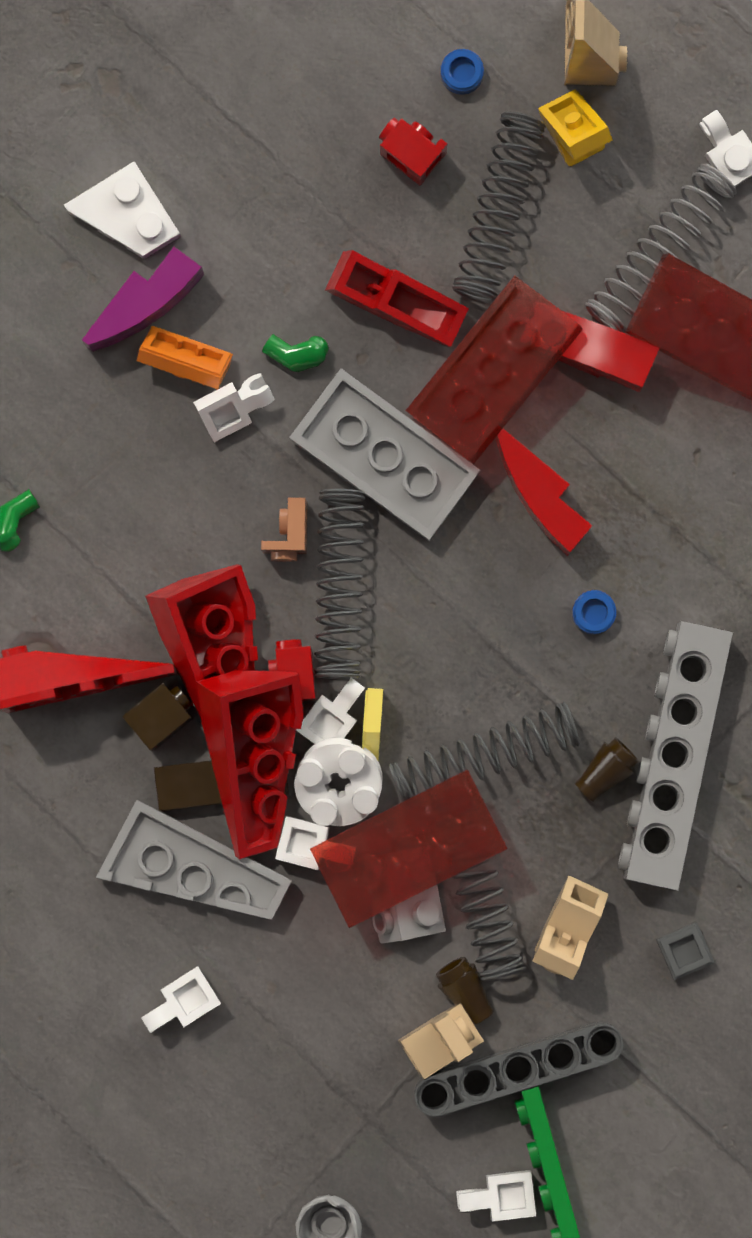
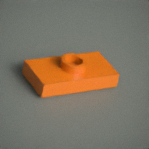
[136,326,233,390]

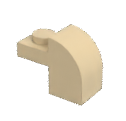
[533,876,608,980]
[398,1003,484,1079]

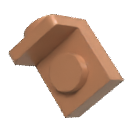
[261,498,308,562]

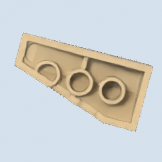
[564,0,627,86]

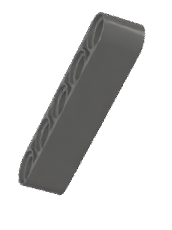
[414,1021,624,1117]

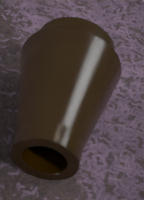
[575,737,640,802]
[436,957,494,1025]

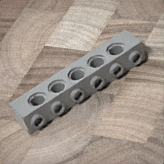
[618,621,733,891]

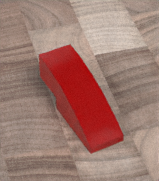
[325,250,469,347]
[520,303,660,393]
[496,429,592,556]

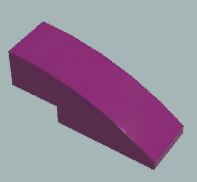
[82,247,204,352]

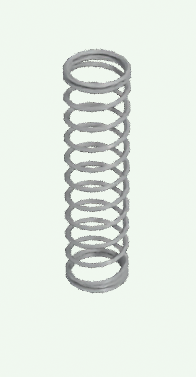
[585,164,737,332]

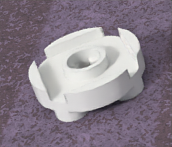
[294,738,383,826]

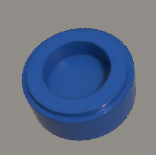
[441,49,484,95]
[572,590,616,634]

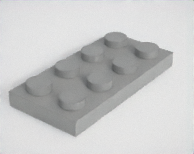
[289,368,481,541]

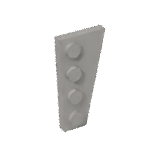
[96,800,292,920]

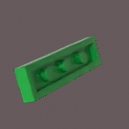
[514,1086,580,1238]

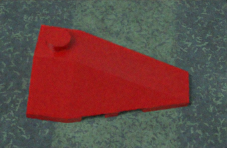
[145,564,258,717]
[0,645,178,714]
[197,670,304,859]

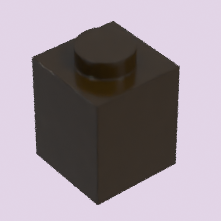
[122,683,194,752]

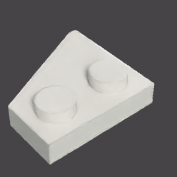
[64,162,181,259]

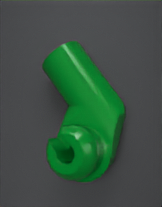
[262,334,329,372]
[0,489,40,552]

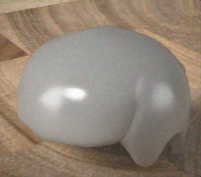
[295,1194,362,1238]

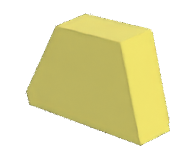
[362,688,383,761]

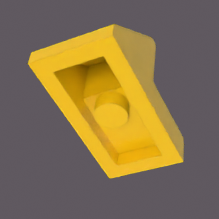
[538,89,613,166]

